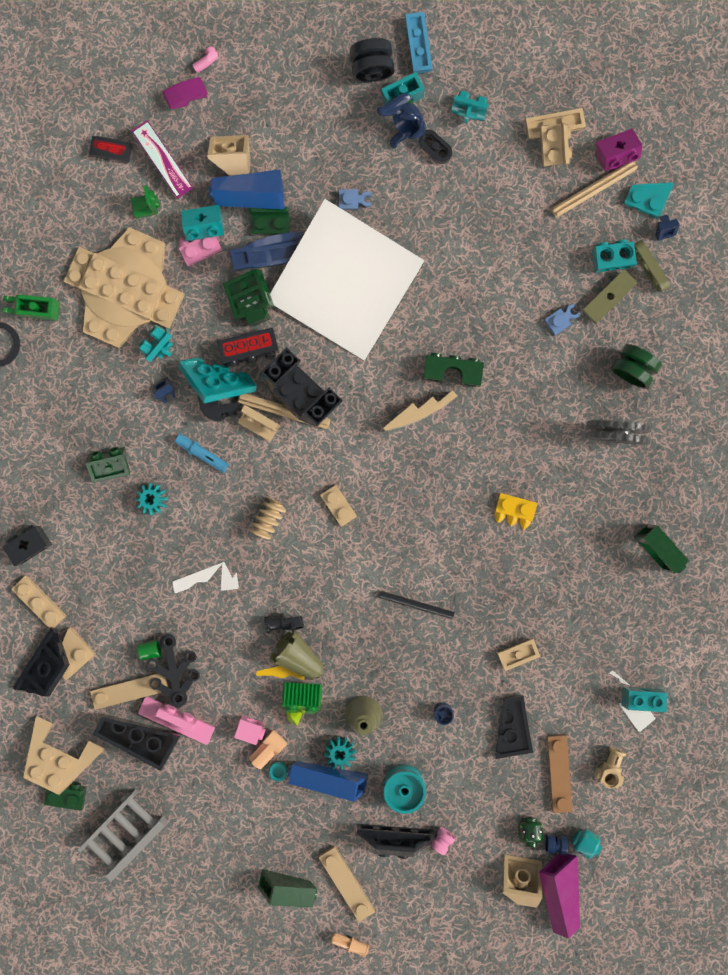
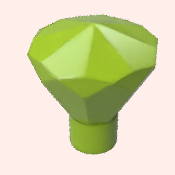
[286,710,305,726]

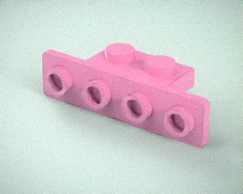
[138,696,215,745]

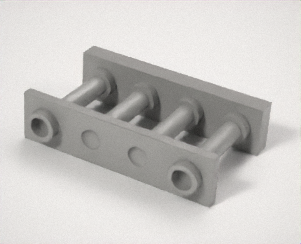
[78,789,168,882]

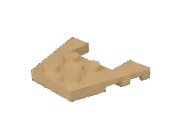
[23,716,104,795]

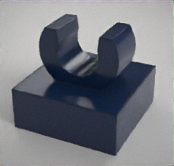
[655,215,680,241]
[151,377,176,403]

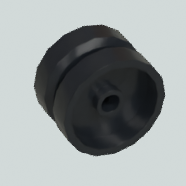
[349,38,394,83]

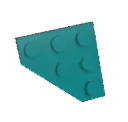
[178,358,257,403]

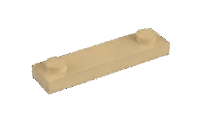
[90,673,170,710]
[318,845,375,922]

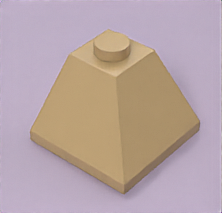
[208,135,250,176]
[503,855,542,908]

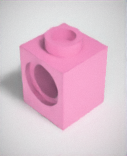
[234,716,266,745]

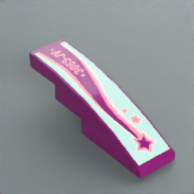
[131,120,193,199]

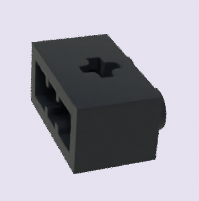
[2,525,52,567]

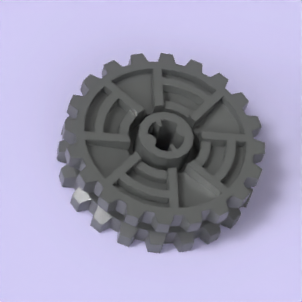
[585,420,652,445]

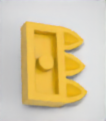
[495,493,537,530]

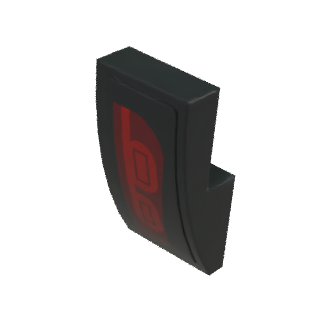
[89,136,132,164]

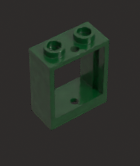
[634,524,689,574]

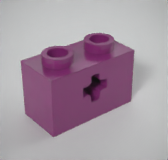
[595,128,642,171]

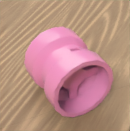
[429,827,456,855]

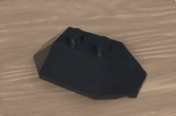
[357,823,434,859]

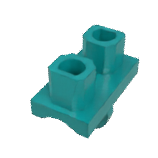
[451,91,489,124]
[138,325,173,362]

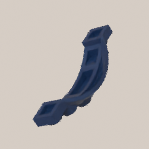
[229,231,306,271]

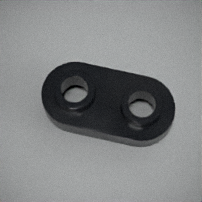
[419,129,452,164]

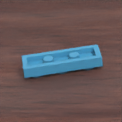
[405,12,433,74]

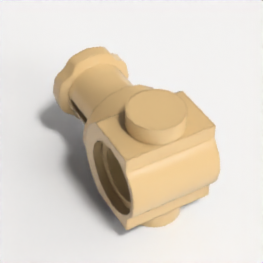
[594,747,626,789]

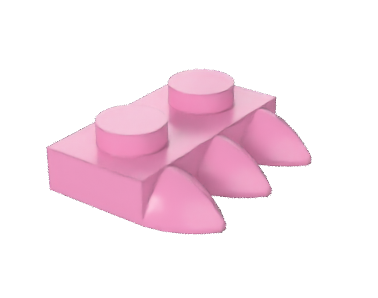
[179,237,222,266]

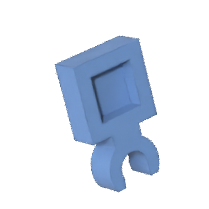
[339,189,372,210]
[544,304,580,336]

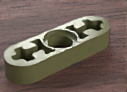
[634,240,670,293]

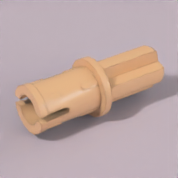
[331,933,369,957]

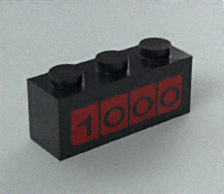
[217,328,280,368]

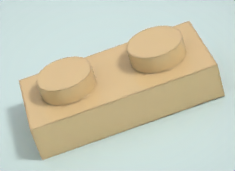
[320,485,357,527]
[497,638,541,671]

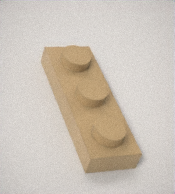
[525,108,586,140]
[11,575,67,628]

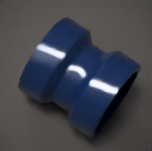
[433,702,454,725]
[545,834,568,855]

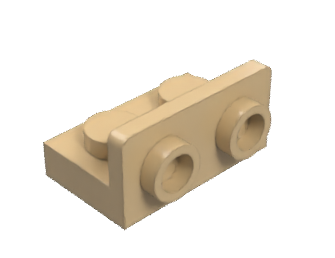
[540,123,572,166]
[238,405,280,441]

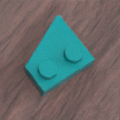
[623,182,674,219]

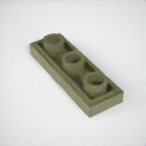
[582,269,638,324]

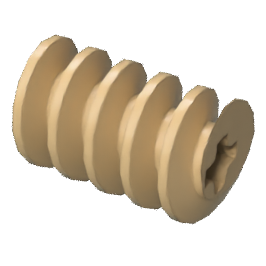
[248,496,287,539]

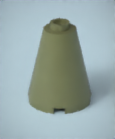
[270,629,324,680]
[345,696,383,735]

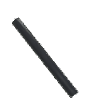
[379,591,455,619]

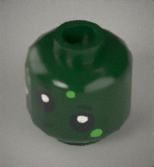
[518,818,543,847]

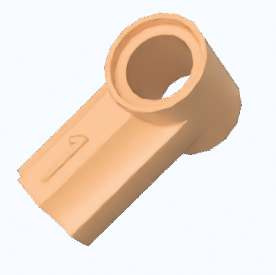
[249,729,287,770]

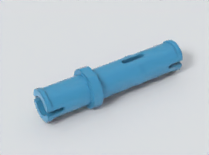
[174,433,229,473]

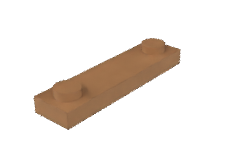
[547,734,573,813]

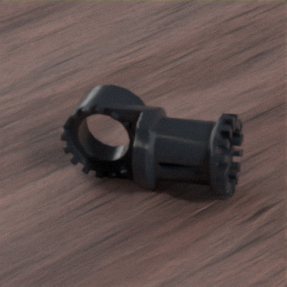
[264,613,304,634]

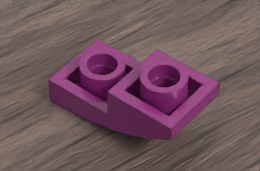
[163,77,208,110]

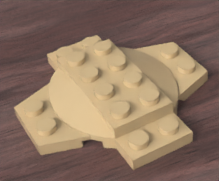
[64,227,185,348]

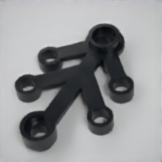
[146,633,200,708]

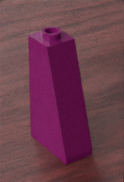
[539,853,580,939]

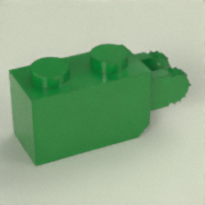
[2,294,60,321]

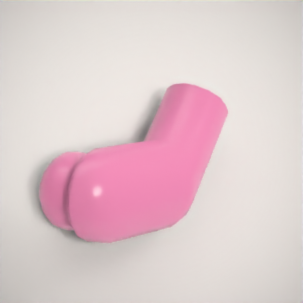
[193,47,218,73]

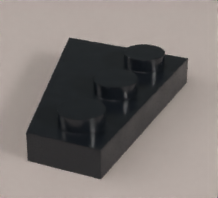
[495,695,533,759]

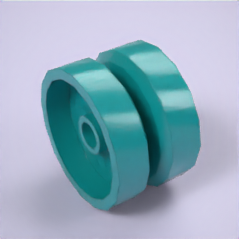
[383,764,426,814]

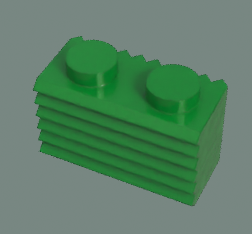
[282,682,322,714]

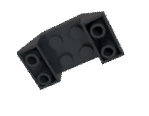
[260,347,343,427]

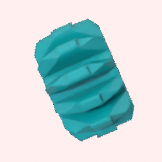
[135,483,168,516]
[324,736,356,770]

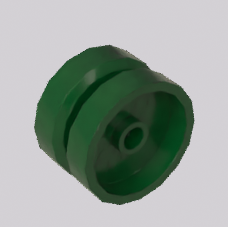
[611,344,662,389]

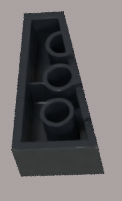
[92,714,182,771]

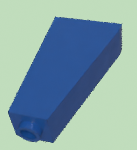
[208,169,285,209]
[288,761,368,802]

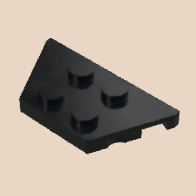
[12,627,70,697]

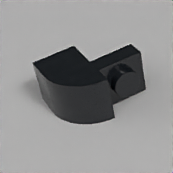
[197,394,241,422]

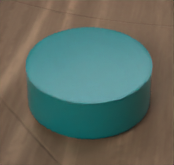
[269,761,288,782]

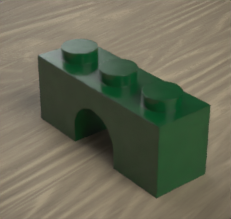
[423,353,484,387]

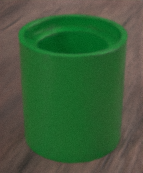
[138,640,162,661]

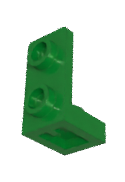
[131,185,160,219]

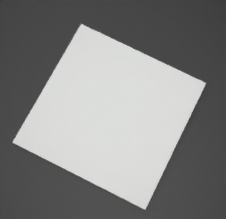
[270,199,425,360]

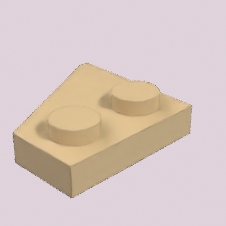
[62,627,96,680]

